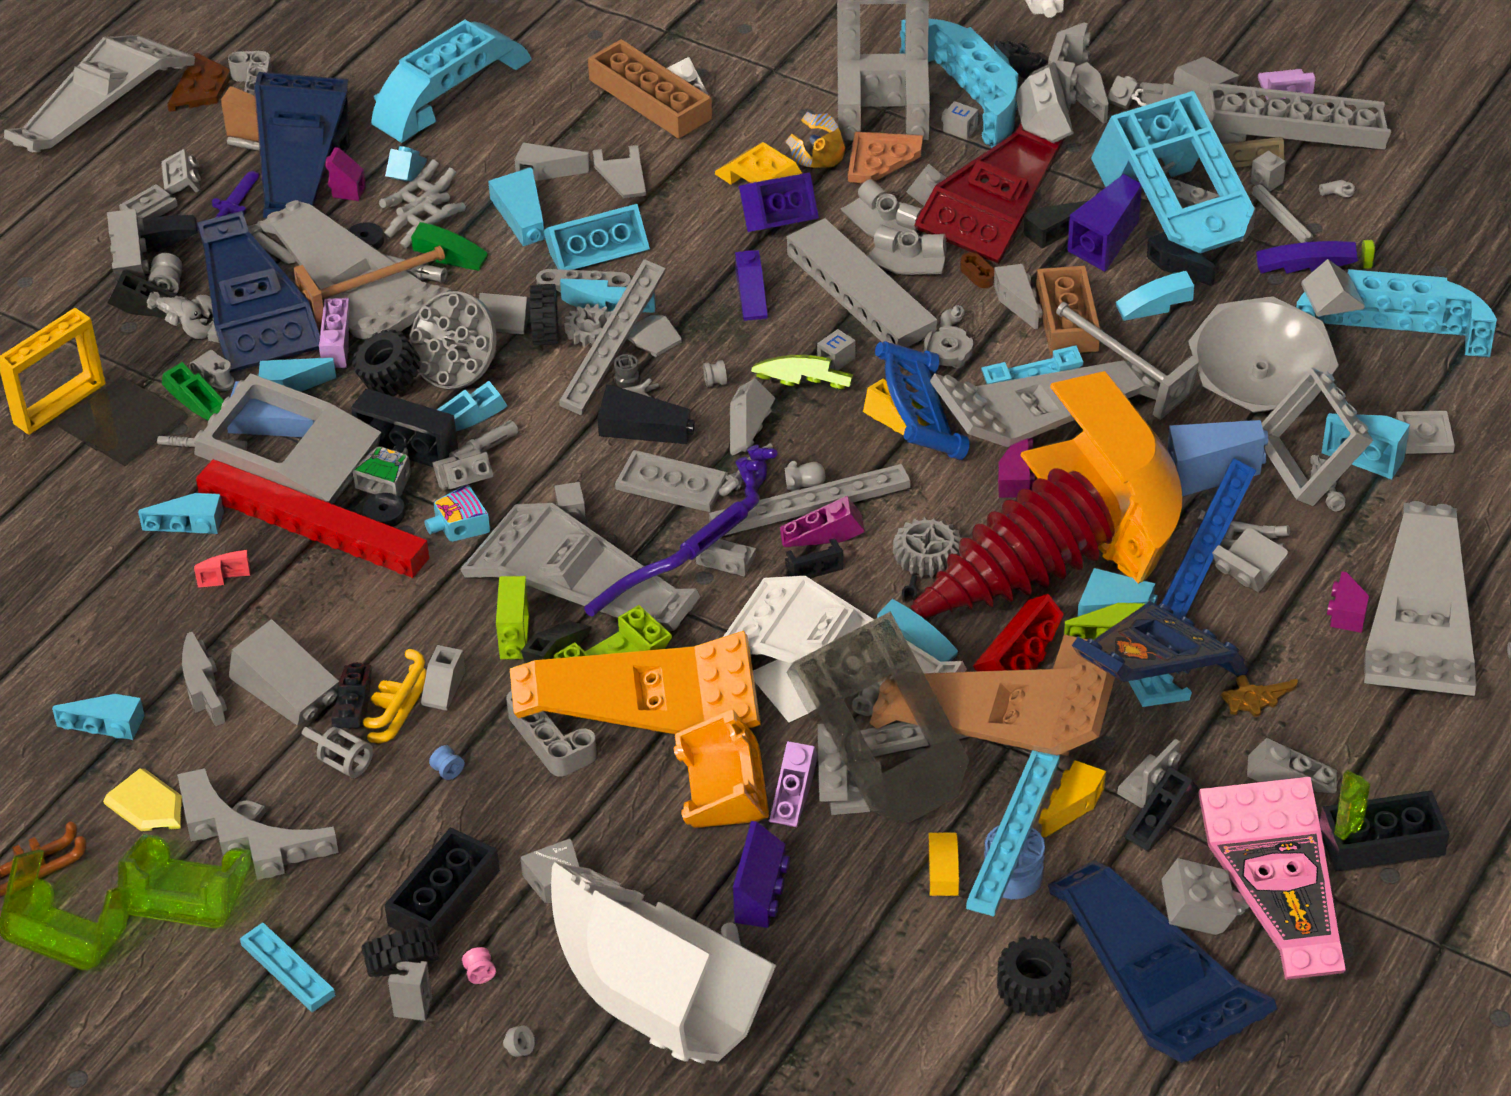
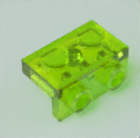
[1334,770,1370,840]

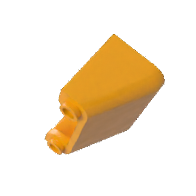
[674,709,769,828]

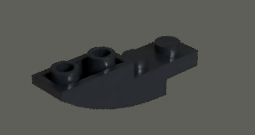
[994,40,1049,79]
[331,662,372,728]

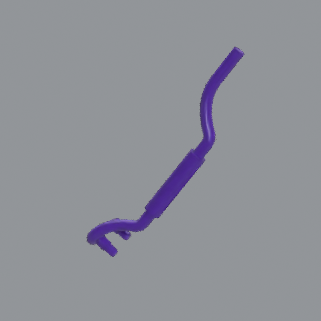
[584,445,778,617]

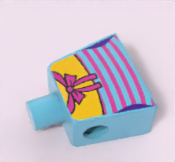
[425,484,490,542]

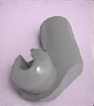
[1319,180,1355,198]
[940,305,965,327]

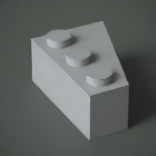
[107,209,150,281]

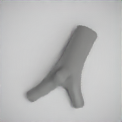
[623,378,659,397]

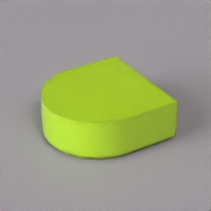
[1362,240,1375,268]

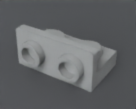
[161,149,201,195]
[696,539,756,576]

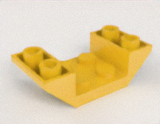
[715,142,802,184]

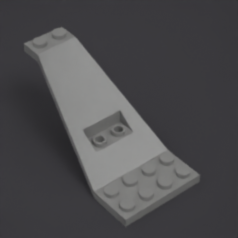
[4,35,195,152]
[260,200,451,340]
[930,360,1159,447]
[1364,501,1476,696]
[460,503,700,631]

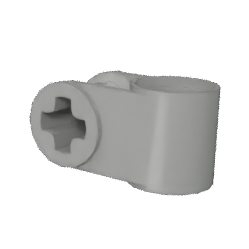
[189,350,235,392]

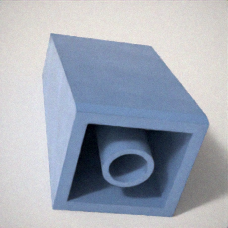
[1167,420,1268,496]

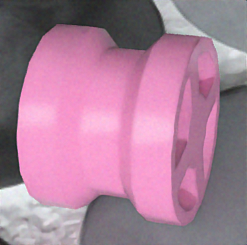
[462,947,496,984]

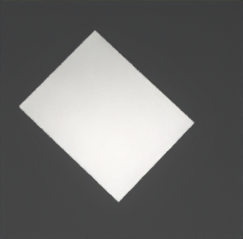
[753,659,842,722]

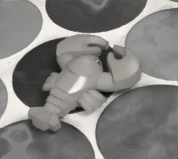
[146,292,214,339]

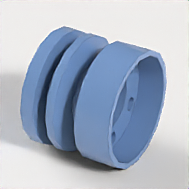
[984,825,1045,899]

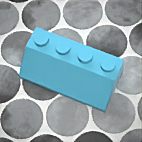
[543,204,650,270]

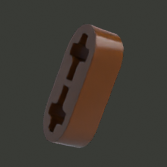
[960,253,994,288]

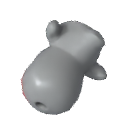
[785,461,825,492]

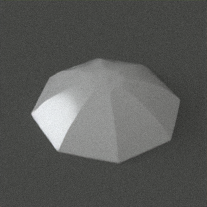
[1188,296,1339,413]

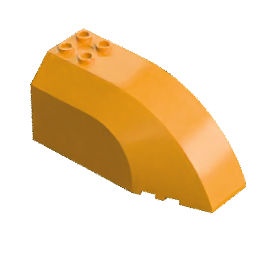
[1020,371,1182,584]

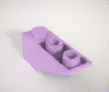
[319,298,349,368]
[769,741,818,827]

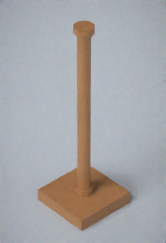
[294,246,445,331]

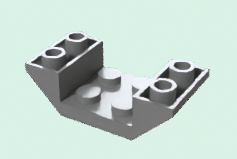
[1048,23,1091,113]

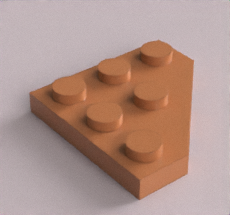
[848,132,923,183]

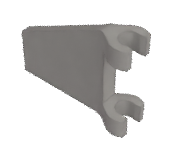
[592,145,646,198]

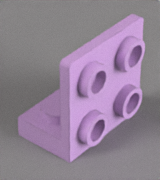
[1258,69,1315,100]

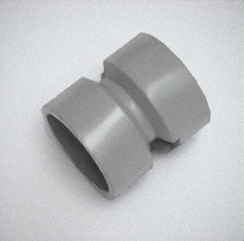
[148,253,183,294]

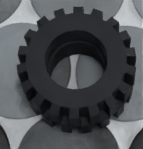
[352,329,421,395]
[997,936,1072,1016]

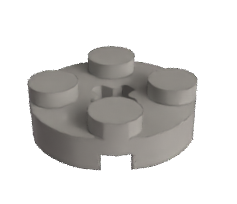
[924,326,973,368]

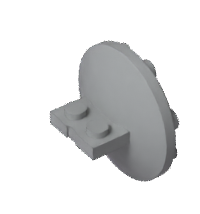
[409,291,497,389]

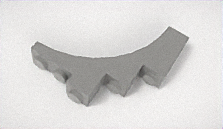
[177,768,339,880]

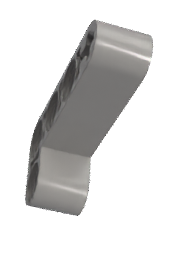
[228,51,272,96]
[506,691,597,776]

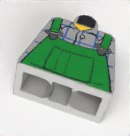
[353,444,411,497]

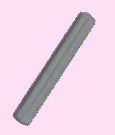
[1252,184,1313,243]

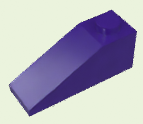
[735,250,768,321]

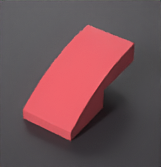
[194,550,250,587]

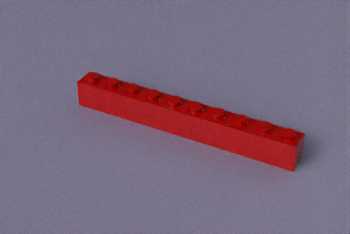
[196,459,430,578]

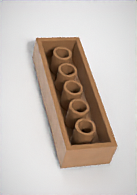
[588,39,712,139]

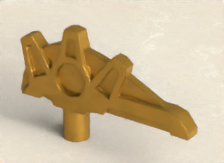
[1221,675,1298,717]

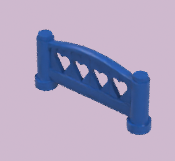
[875,341,970,460]

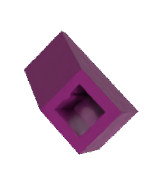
[326,147,366,201]
[1327,572,1369,633]

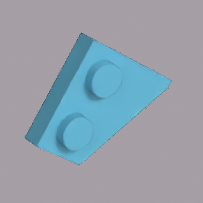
[1128,674,1192,707]

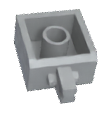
[1162,858,1249,935]

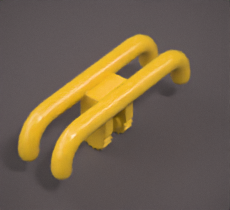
[363,649,427,744]

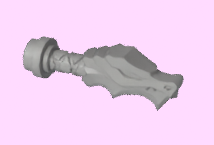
[1310,455,1345,511]

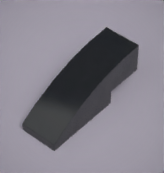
[140,215,198,252]

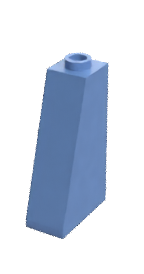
[227,381,315,437]

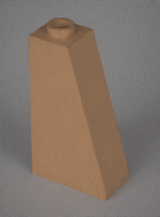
[221,87,259,141]

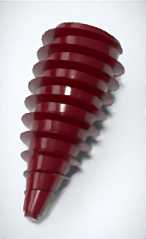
[910,468,1115,619]

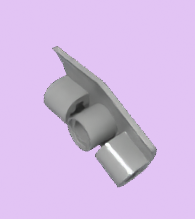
[841,179,922,237]
[867,225,947,275]

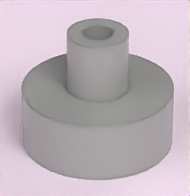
[503,1026,535,1057]

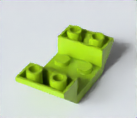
[553,605,672,659]

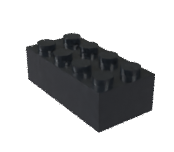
[351,388,458,468]
[1320,790,1450,872]
[384,827,500,946]

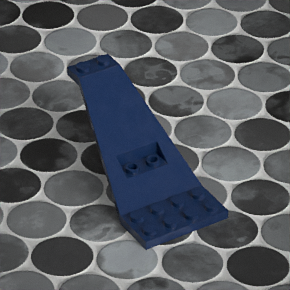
[254,72,348,218]
[197,211,320,373]

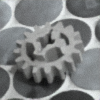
[564,304,613,347]

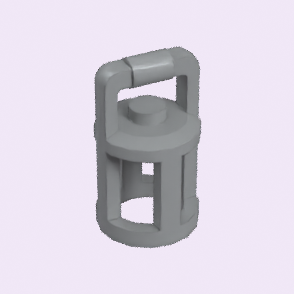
[301,727,373,778]

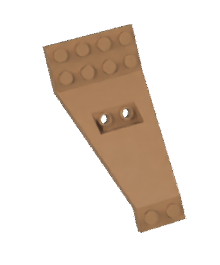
[870,661,1115,756]

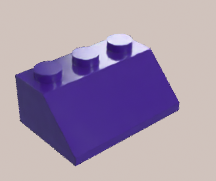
[733,821,790,928]

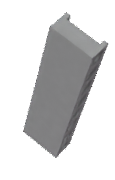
[1203,83,1391,150]
[786,218,937,347]

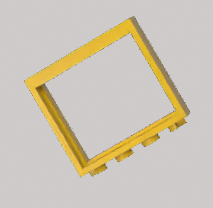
[0,308,106,435]

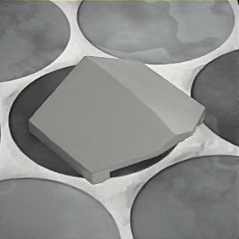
[627,315,682,357]

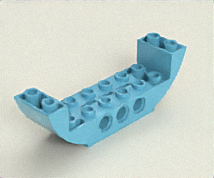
[900,19,1018,148]
[371,20,532,143]
[1296,269,1497,357]

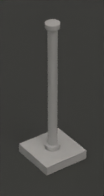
[1056,302,1199,420]

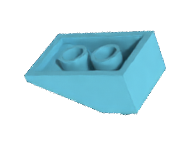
[1322,413,1410,479]

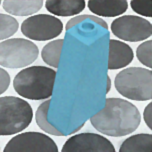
[488,167,545,246]

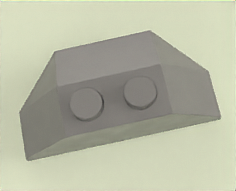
[1016,62,1074,143]

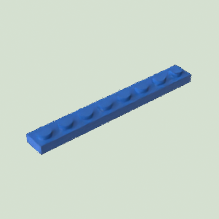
[1162,458,1256,618]

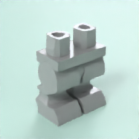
[432,449,494,490]

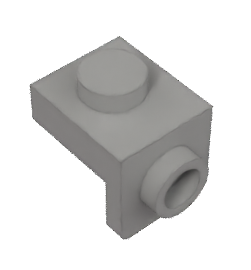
[1107,76,1139,110]

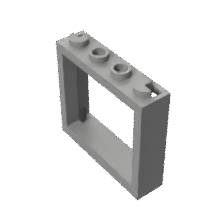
[1262,367,1373,506]

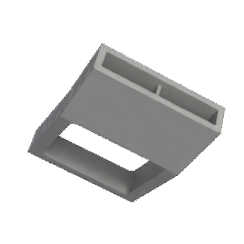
[193,373,381,505]

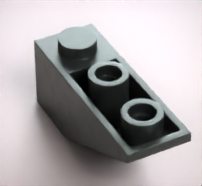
[521,621,592,663]

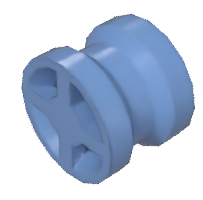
[429,745,465,780]

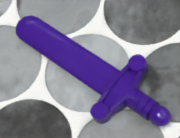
[212,171,259,218]

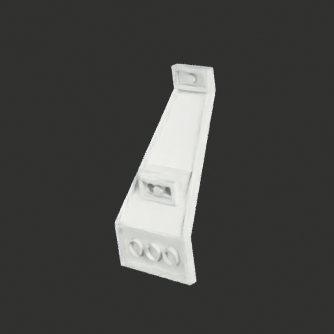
[723,576,966,686]

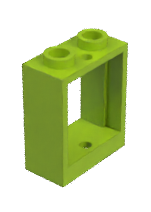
[496,576,530,659]

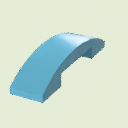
[981,345,1083,384]

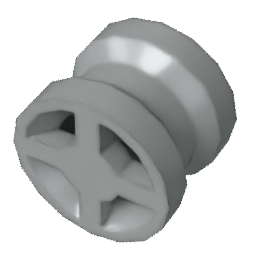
[703,360,727,387]

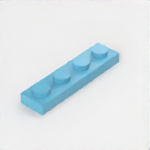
[240,922,335,1012]

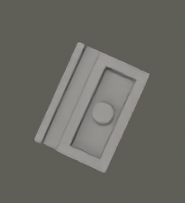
[119,184,178,220]

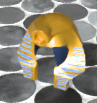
[785,112,845,168]

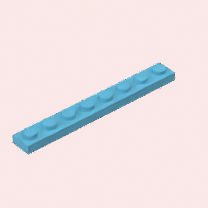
[966,750,1060,916]

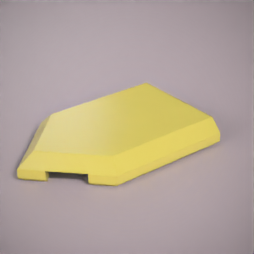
[103,768,182,831]

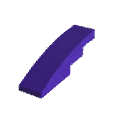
[1256,241,1359,274]

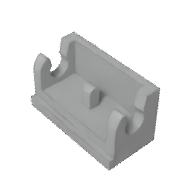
[388,961,432,1021]

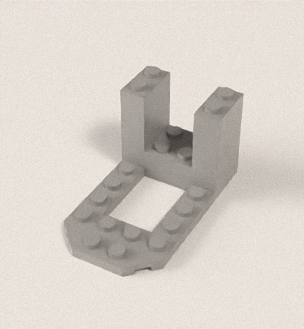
[837,0,930,141]

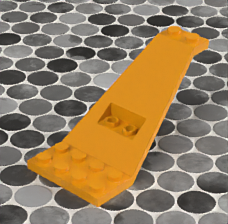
[510,630,761,734]

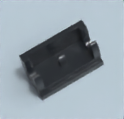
[785,538,843,579]

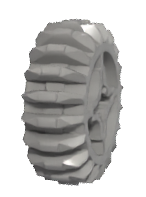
[893,517,962,579]

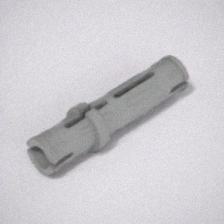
[383,254,447,283]
[449,420,518,460]

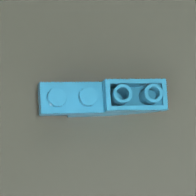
[560,279,656,313]

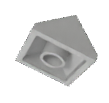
[1301,259,1365,317]
[479,293,531,334]

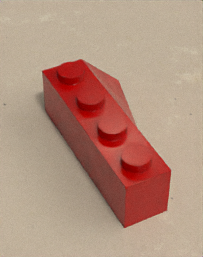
[973,594,1064,672]

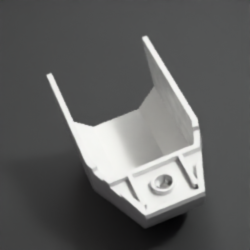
[551,862,776,1063]

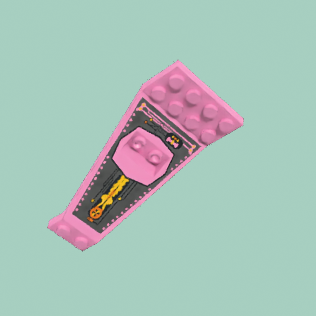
[1198,777,1346,980]

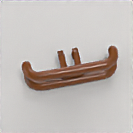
[0,822,86,897]

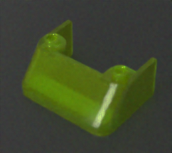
[0,849,136,970]

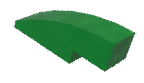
[411,222,488,271]
[162,362,224,421]

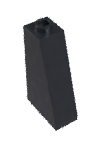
[597,384,695,444]

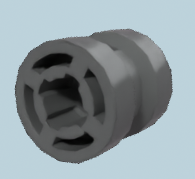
[614,354,639,388]

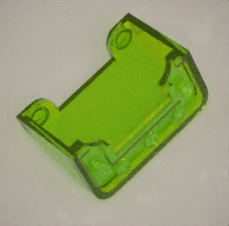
[118,834,251,928]

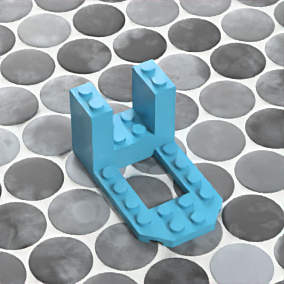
[1091,91,1255,253]

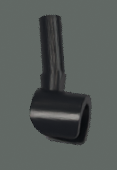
[902,575,918,602]

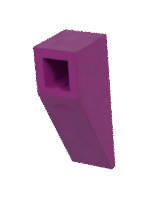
[998,437,1035,498]
[780,496,865,547]

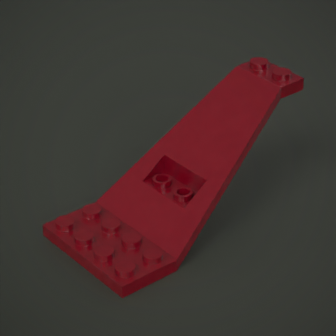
[914,123,1065,264]

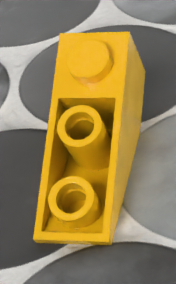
[863,379,930,435]
[1039,760,1106,838]

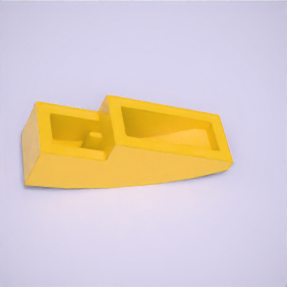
[928,833,959,896]

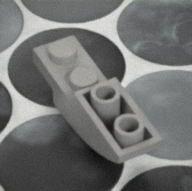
[182,632,227,727]

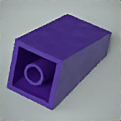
[1068,174,1142,272]

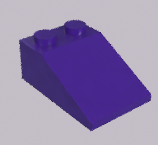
[739,172,819,232]

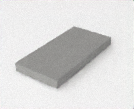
[615,450,728,512]

